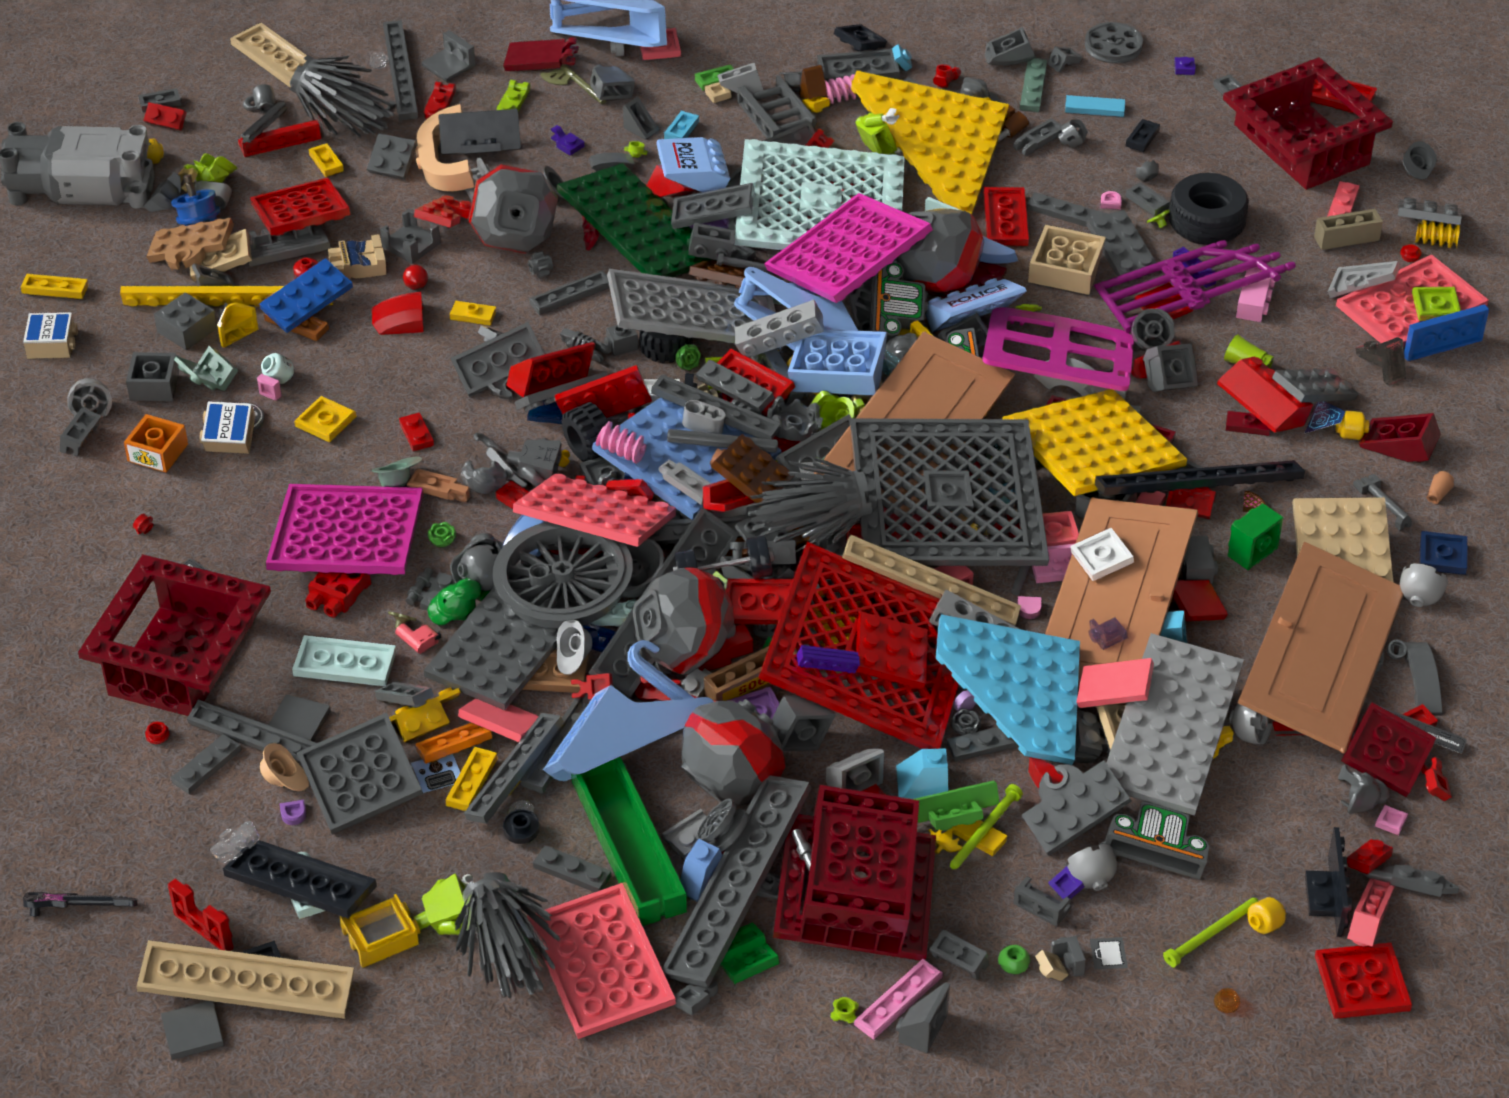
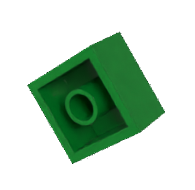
[1227,503,1283,570]

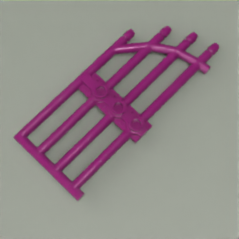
[1094,240,1296,333]

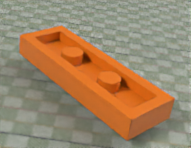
[415,723,492,764]

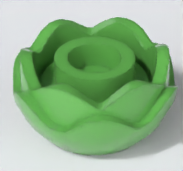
[676,344,701,370]
[428,522,456,547]
[998,945,1031,974]

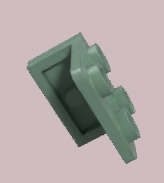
[174,346,238,391]

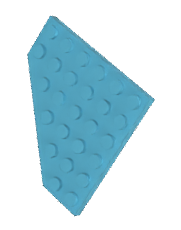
[936,614,1080,765]

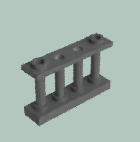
[737,75,817,139]

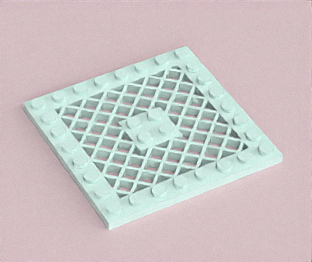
[734,139,904,262]

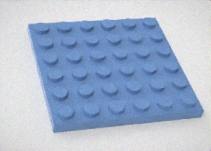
[592,397,782,520]

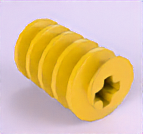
[1415,220,1460,248]

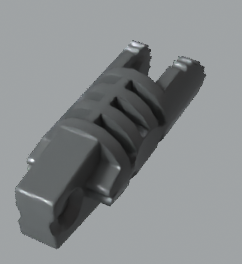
[560,328,612,363]

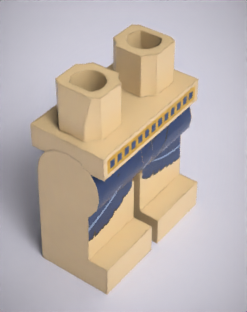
[328,234,386,280]

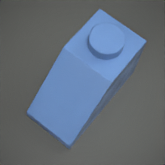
[680,839,723,902]

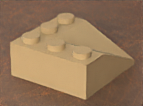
[1028,225,1106,295]

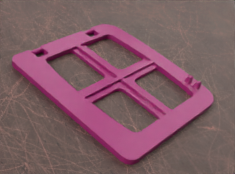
[982,307,1134,391]

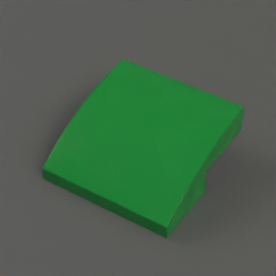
[720,922,780,984]

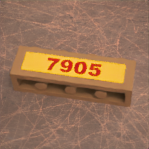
[704,646,797,701]

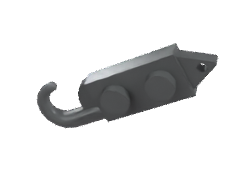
[473,433,527,489]
[1361,864,1459,897]

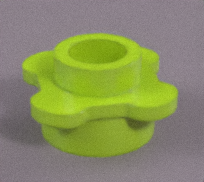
[624,141,648,158]
[831,997,859,1023]

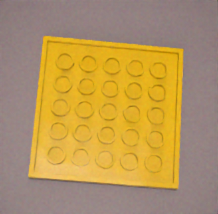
[1003,389,1187,496]

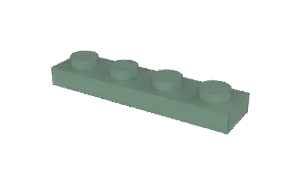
[1020,58,1047,112]

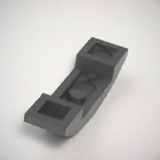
[1404,642,1442,715]

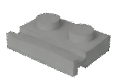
[662,809,709,860]

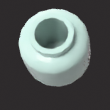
[261,353,294,384]

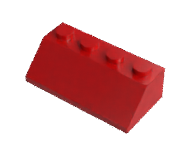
[507,342,595,397]
[1217,357,1313,433]

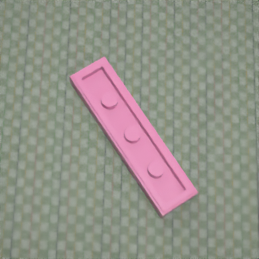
[854,959,943,1040]

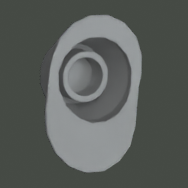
[557,620,592,675]

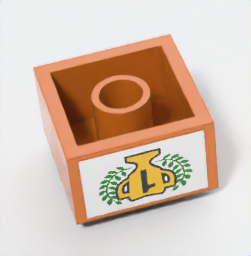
[124,414,188,473]

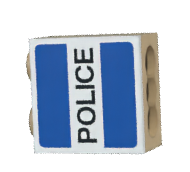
[23,312,78,359]
[200,402,256,454]

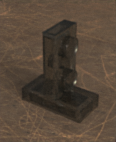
[1356,337,1406,385]

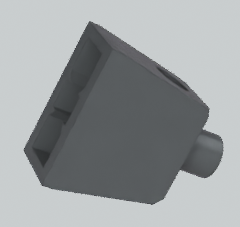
[590,64,635,100]

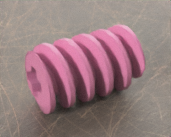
[824,74,856,104]
[596,421,647,464]

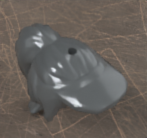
[1338,764,1390,814]

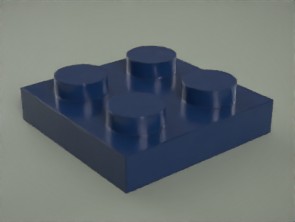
[1419,531,1467,575]

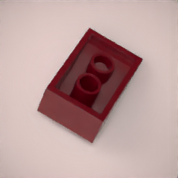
[1359,413,1441,462]

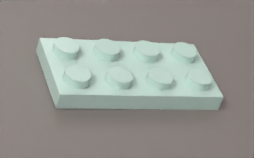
[292,635,396,686]

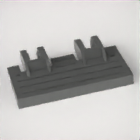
[248,225,330,267]

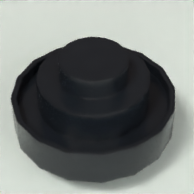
[503,809,540,844]

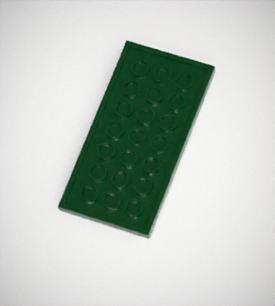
[557,163,717,278]

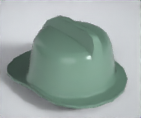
[372,457,422,487]

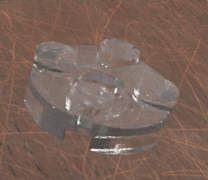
[210,821,260,863]

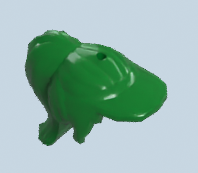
[427,578,490,626]

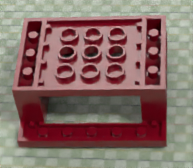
[1223,57,1393,190]
[78,554,271,716]
[773,785,936,961]

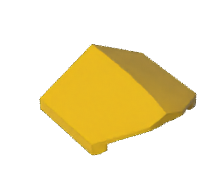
[218,302,259,348]

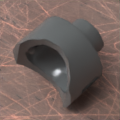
[1059,119,1088,148]

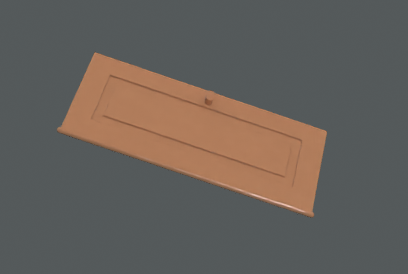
[814,332,1015,513]
[1045,497,1198,691]
[1238,541,1403,753]

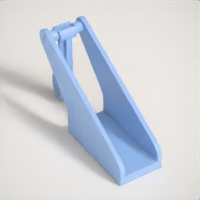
[550,0,667,47]
[734,267,858,351]
[543,640,714,781]

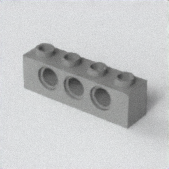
[735,300,824,358]
[929,590,1021,630]

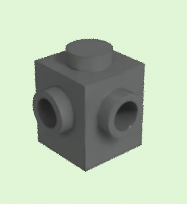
[604,325,638,356]

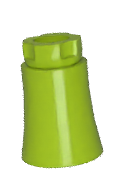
[1224,334,1274,368]

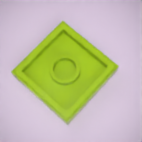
[1412,287,1461,321]

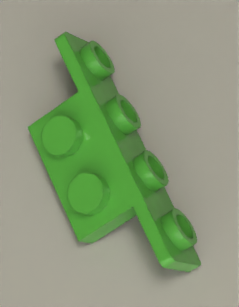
[914,781,999,830]

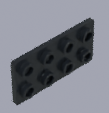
[438,109,521,154]
[1305,827,1352,937]

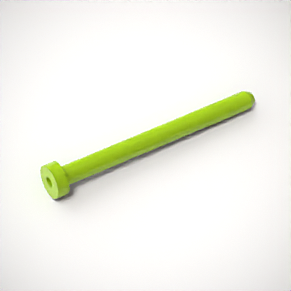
[950,784,1023,869]
[1163,898,1259,968]

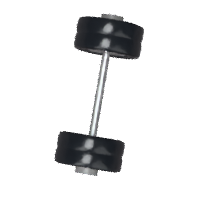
[673,535,774,579]

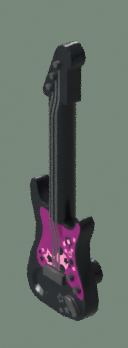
[23,892,138,917]

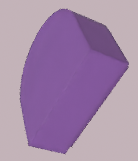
[280,800,306,825]

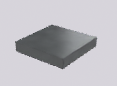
[268,694,331,741]
[161,1001,224,1060]

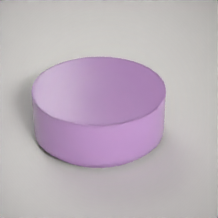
[953,690,976,712]

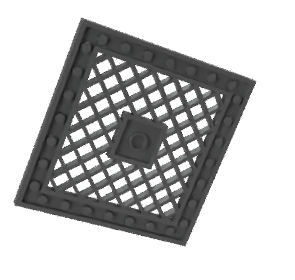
[850,418,1049,566]

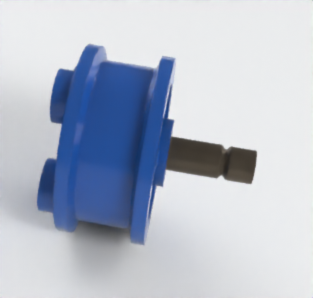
[171,174,221,226]

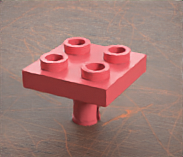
[640,28,681,60]

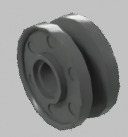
[696,799,749,852]

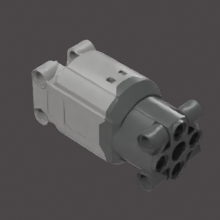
[0,122,155,209]

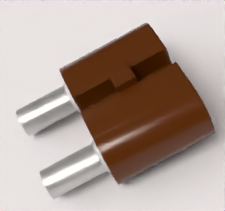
[998,105,1029,142]

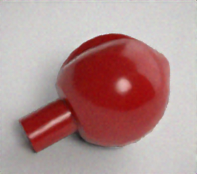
[403,265,428,290]

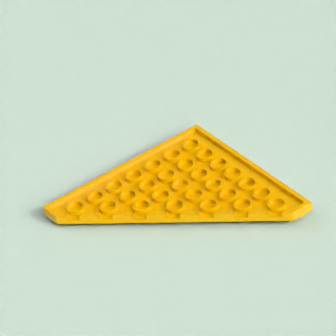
[851,71,1009,215]

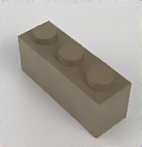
[1314,209,1383,250]

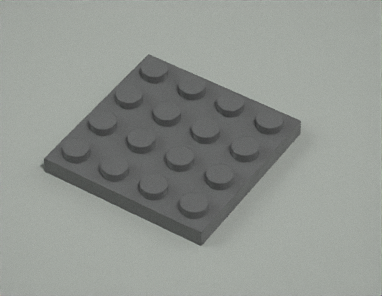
[297,712,423,835]

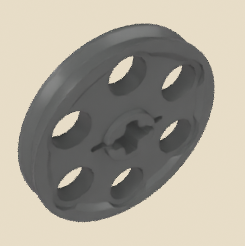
[1085,22,1143,63]

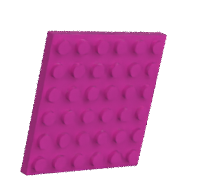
[764,193,933,303]
[266,484,423,575]

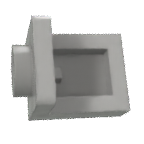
[680,668,712,698]

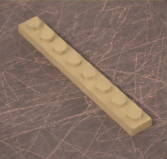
[842,535,1021,626]

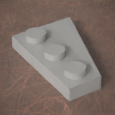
[1328,261,1400,298]

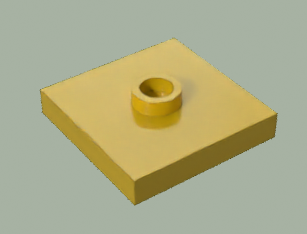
[294,396,356,442]

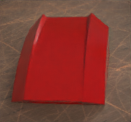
[372,292,424,335]

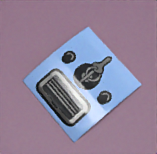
[411,754,460,793]

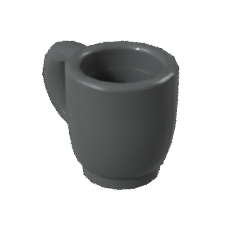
[243,84,275,114]

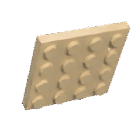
[1292,498,1393,582]

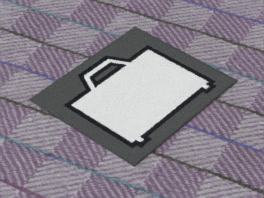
[1090,937,1128,970]

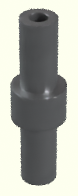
[792,829,812,870]

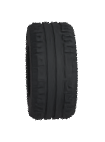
[1169,173,1249,245]

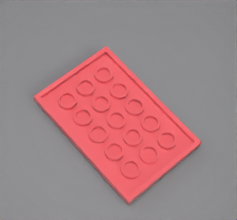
[1336,254,1489,353]
[513,474,676,547]
[527,883,676,1039]

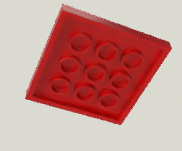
[250,177,351,236]

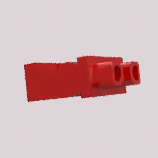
[305,572,371,618]

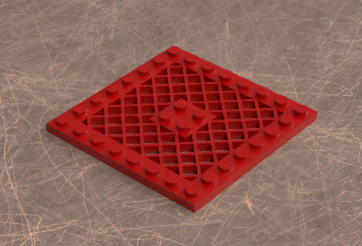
[758,542,959,749]

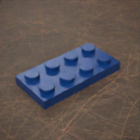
[259,258,353,333]
[1403,304,1489,362]

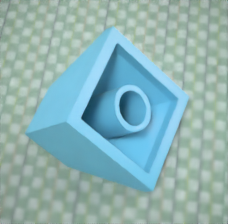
[896,749,948,799]

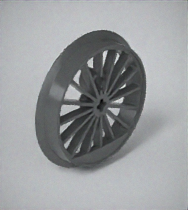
[493,522,633,629]

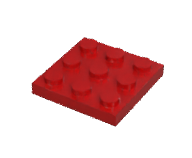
[856,611,928,689]
[1315,942,1412,1019]

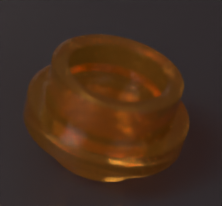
[1214,988,1240,1013]

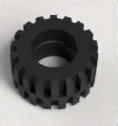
[639,330,693,363]
[562,402,608,462]

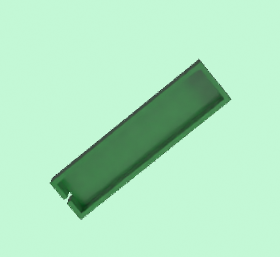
[571,757,687,926]

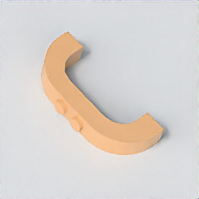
[415,104,474,191]

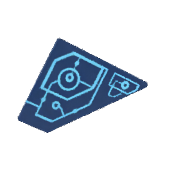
[1305,401,1345,433]

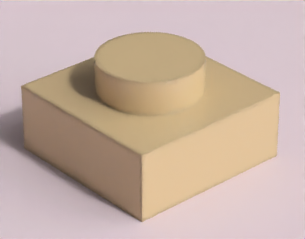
[705,82,731,103]
[1035,950,1068,981]

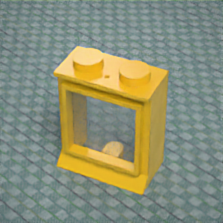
[340,894,421,968]

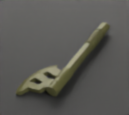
[540,64,606,104]

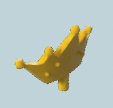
[929,826,962,854]

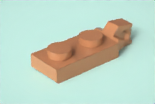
[407,469,471,502]

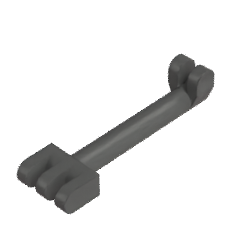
[1353,474,1412,531]

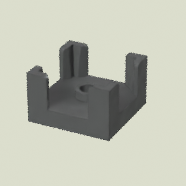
[380,209,440,264]

